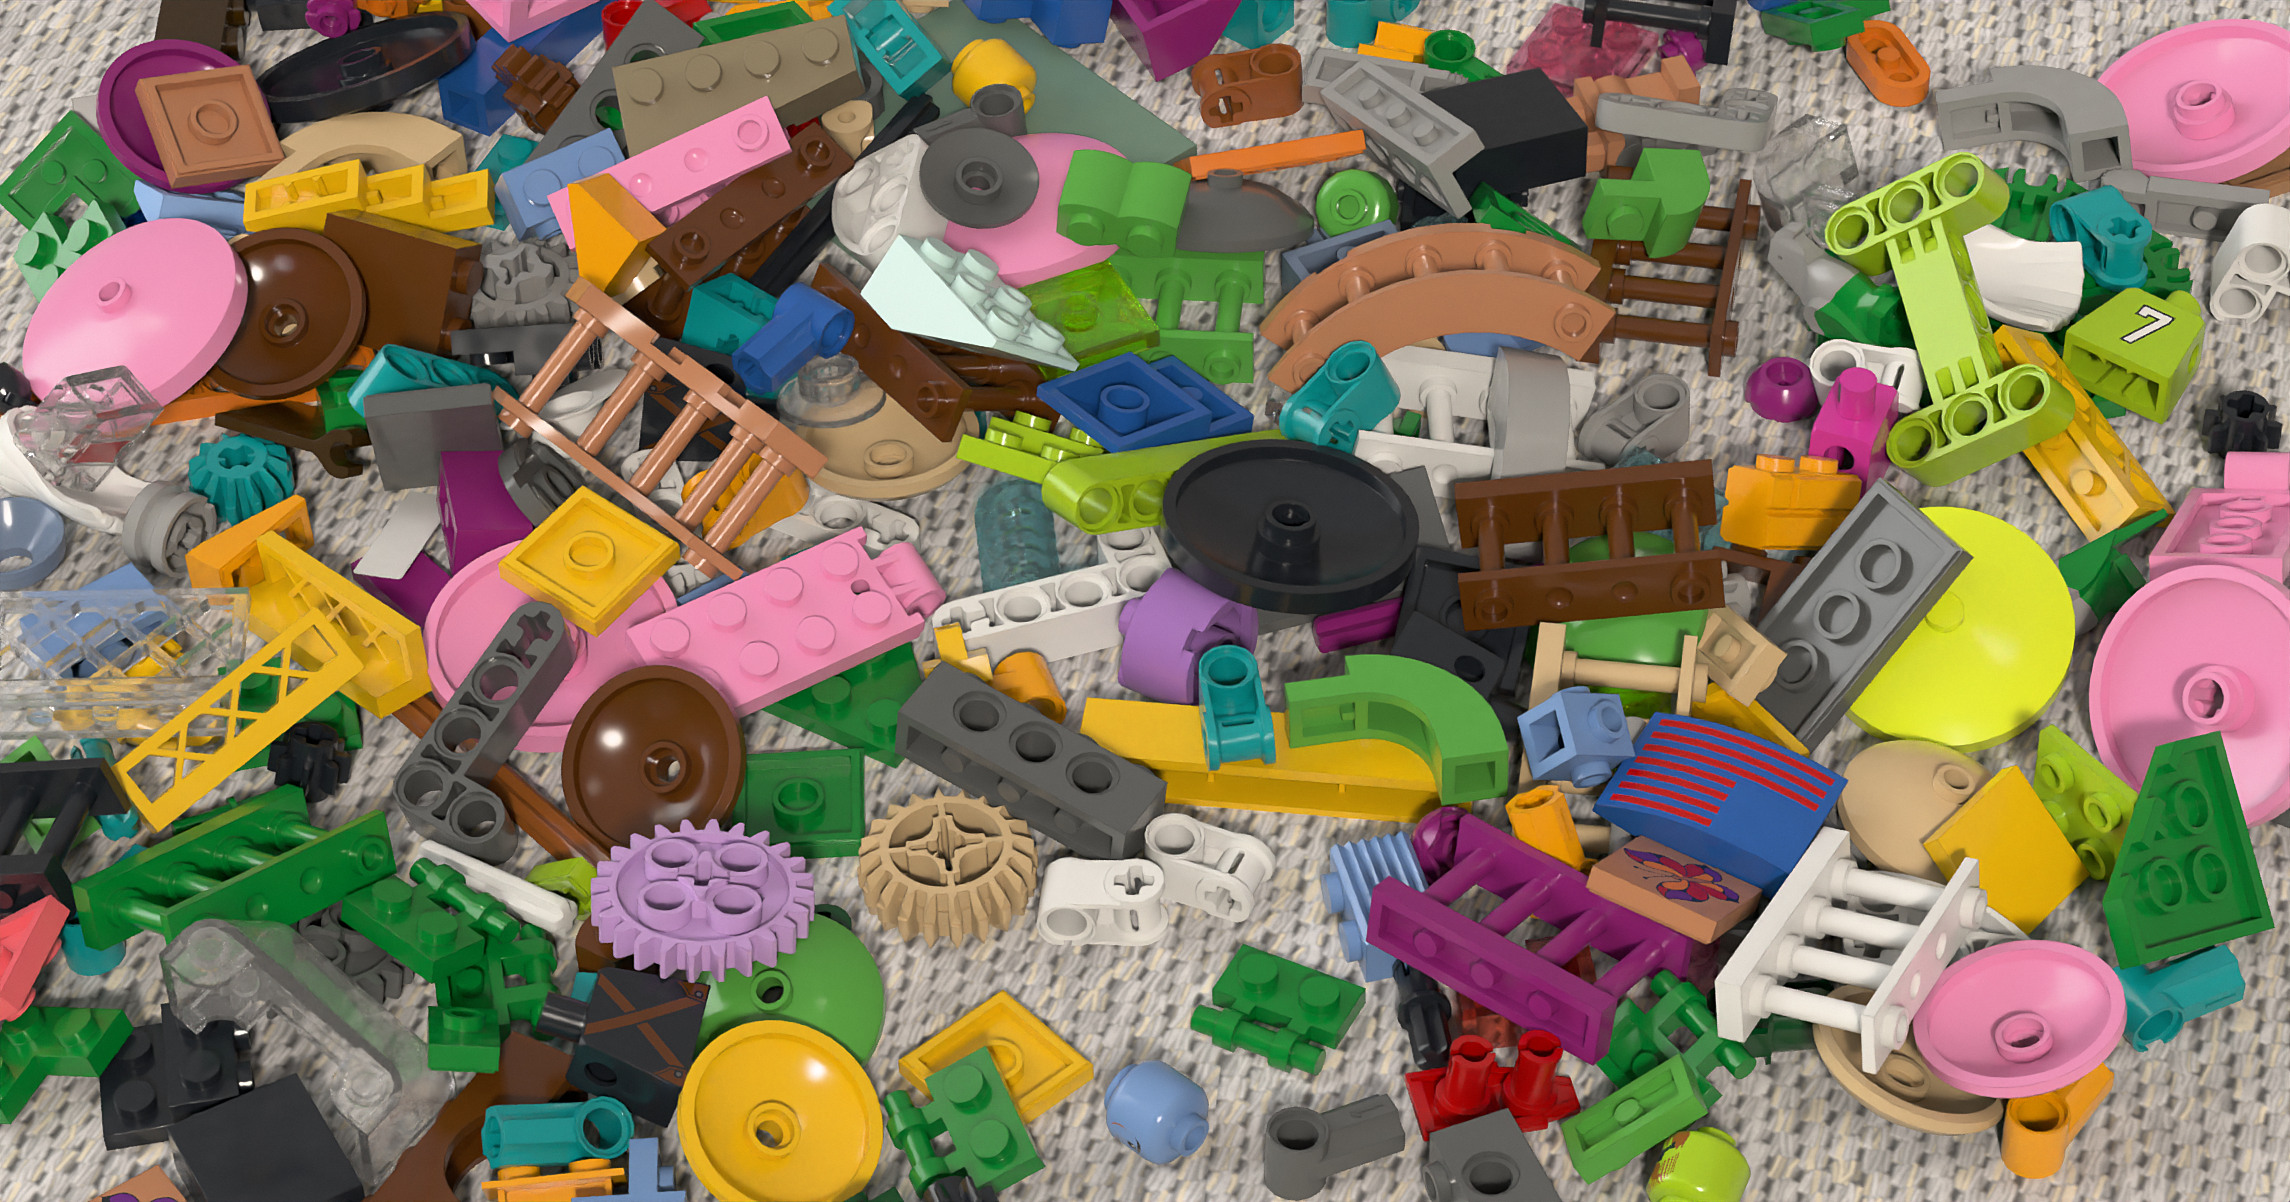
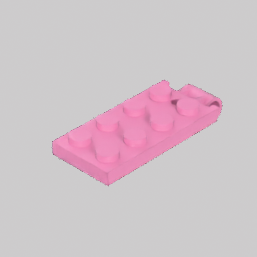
[2149,451,2290,584]
[625,526,946,719]

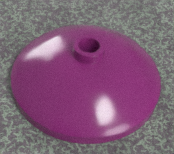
[95,39,272,194]

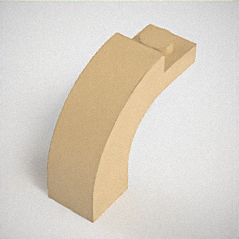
[255,112,468,182]

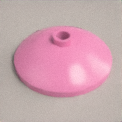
[1913,940,2127,1099]

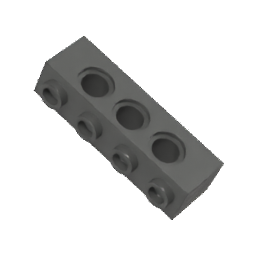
[524,0,705,234]
[895,661,1168,860]
[1422,1108,1562,1202]

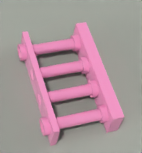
[547,96,793,252]

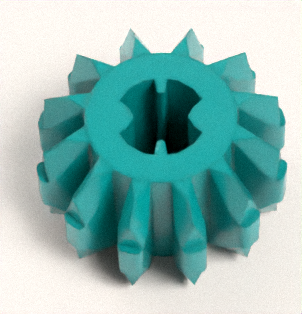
[188,432,295,527]

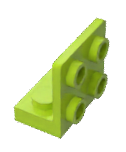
[2033,724,2139,883]

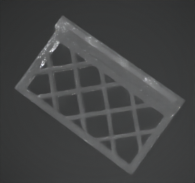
[0,587,252,740]

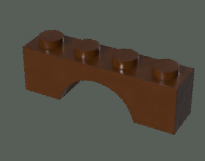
[361,1031,589,1202]

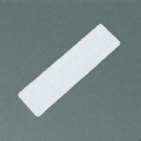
[353,490,441,579]

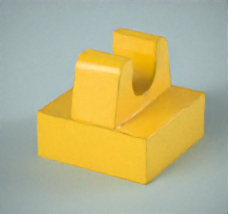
[922,622,993,682]

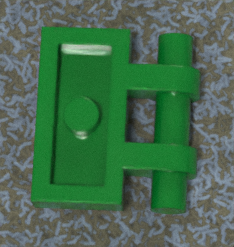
[341,857,520,984]
[435,923,562,1044]
[1190,944,1366,1076]
[1596,970,1757,1139]
[883,1046,1046,1199]

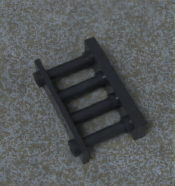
[1582,0,1737,66]
[0,757,132,920]

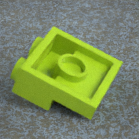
[956,411,1111,484]

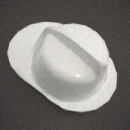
[499,369,627,469]

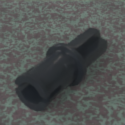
[1393,959,1452,1070]

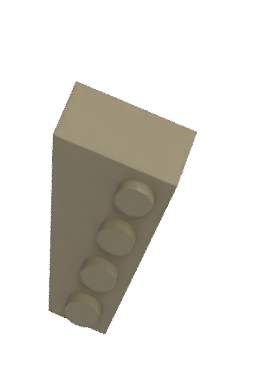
[612,14,866,158]

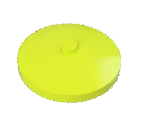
[1845,507,2075,753]

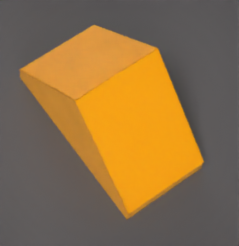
[567,173,667,298]

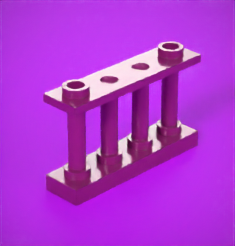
[1366,813,1694,1066]

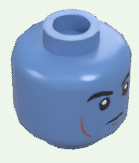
[1104,1059,1209,1165]

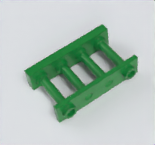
[71,784,397,978]

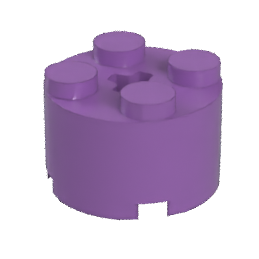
[1118,568,1259,706]

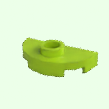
[524,856,597,921]

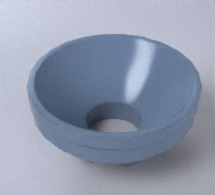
[0,497,66,592]

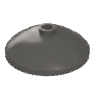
[1176,169,1314,253]

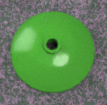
[1525,532,1708,702]
[692,913,886,1069]

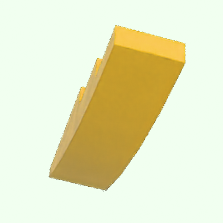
[243,159,495,236]

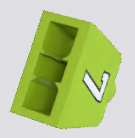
[2062,288,2206,425]

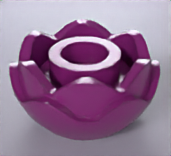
[1744,357,1819,423]
[1410,807,1470,886]

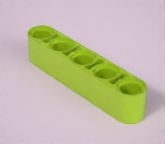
[1041,429,1287,535]

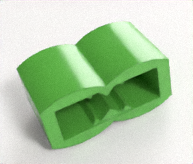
[1056,149,1192,258]

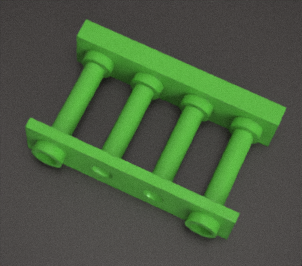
[1026,247,1266,385]

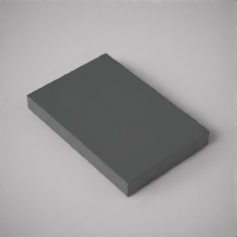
[363,383,504,491]

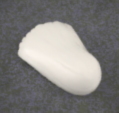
[1893,208,2085,333]
[0,405,187,535]

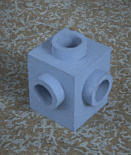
[1517,686,1635,788]

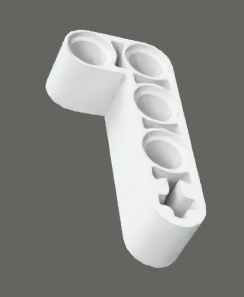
[2210,203,2290,323]
[932,526,1172,676]

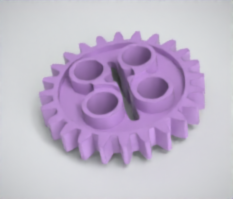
[591,819,815,983]

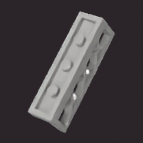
[1319,57,1485,219]

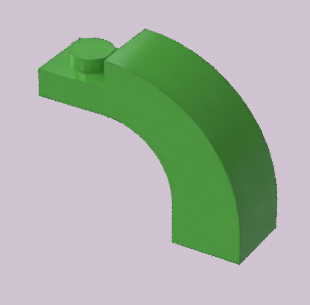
[1284,654,1509,806]

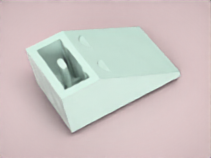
[860,234,1079,372]

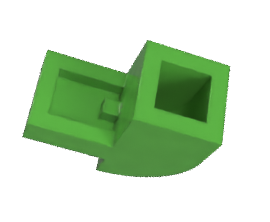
[1582,148,1710,258]

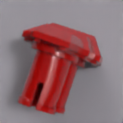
[1404,1030,1581,1141]

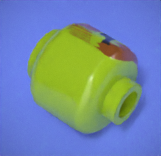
[1646,1127,1751,1202]

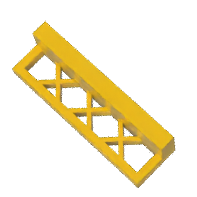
[1993,325,2176,542]
[229,530,432,719]
[111,606,365,834]

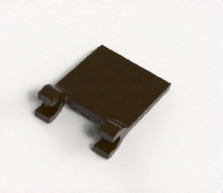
[214,400,372,479]

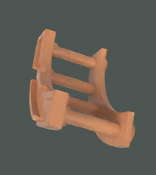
[1259,223,1616,395]
[492,276,828,581]

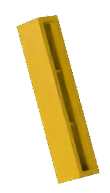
[1079,697,1474,824]

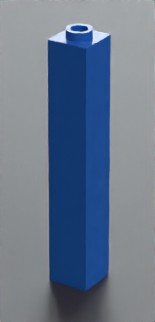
[437,0,618,137]

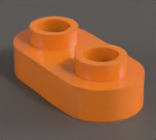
[1846,20,1931,107]

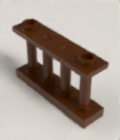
[622,121,856,342]
[1575,165,1761,377]
[811,263,1061,443]
[1454,459,1726,632]

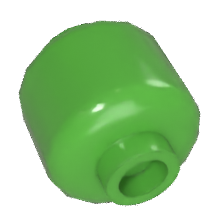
[1315,169,1399,237]

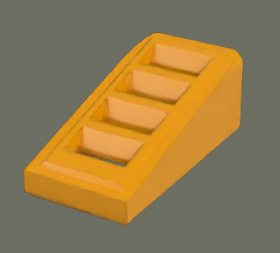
[185,494,314,612]

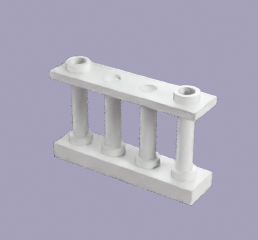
[1351,346,1605,499]
[1715,826,1987,1074]

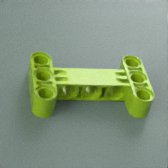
[1825,152,2076,487]

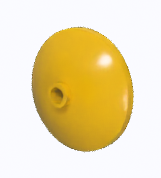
[677,1020,883,1202]

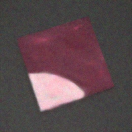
[1506,3,1659,98]

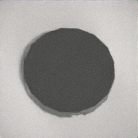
[498,438,585,528]

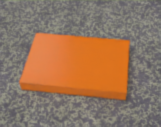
[1173,129,1366,182]

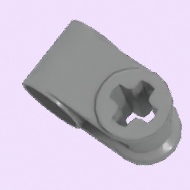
[1577,373,1690,468]

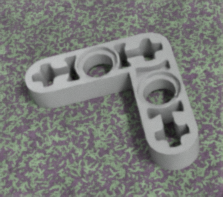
[1595,88,1778,152]

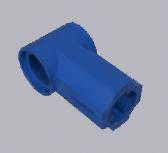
[732,282,855,396]

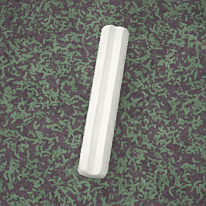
[413,840,578,936]

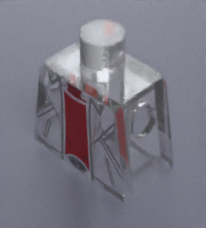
[13,365,164,492]

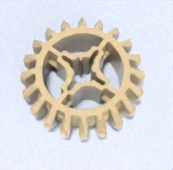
[857,787,1039,949]

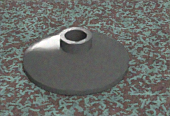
[919,127,1039,229]

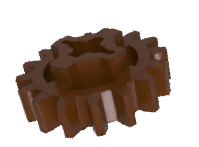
[491,44,604,136]

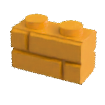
[1720,454,1862,550]

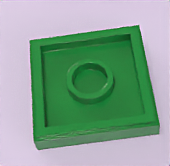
[732,748,866,859]

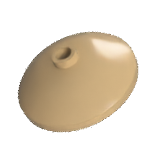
[794,384,980,501]
[1837,740,1995,886]
[1813,985,2009,1136]

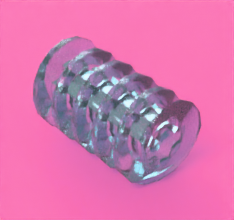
[974,479,1061,593]

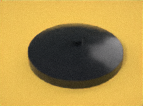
[255,11,476,123]
[1160,439,1420,615]

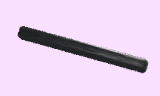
[747,93,940,300]

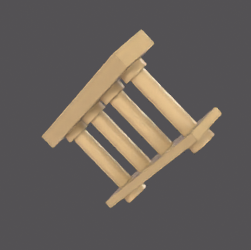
[1512,622,1709,854]

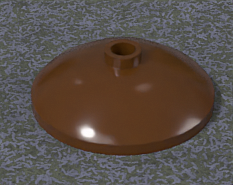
[207,228,366,401]
[561,665,746,854]

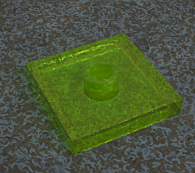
[1017,260,1160,381]

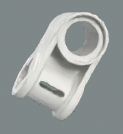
[1809,339,1927,422]
[1144,813,1277,923]
[1036,857,1169,946]

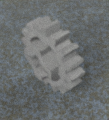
[468,236,579,329]

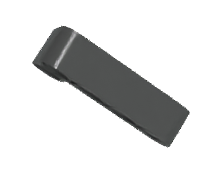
[393,601,576,866]

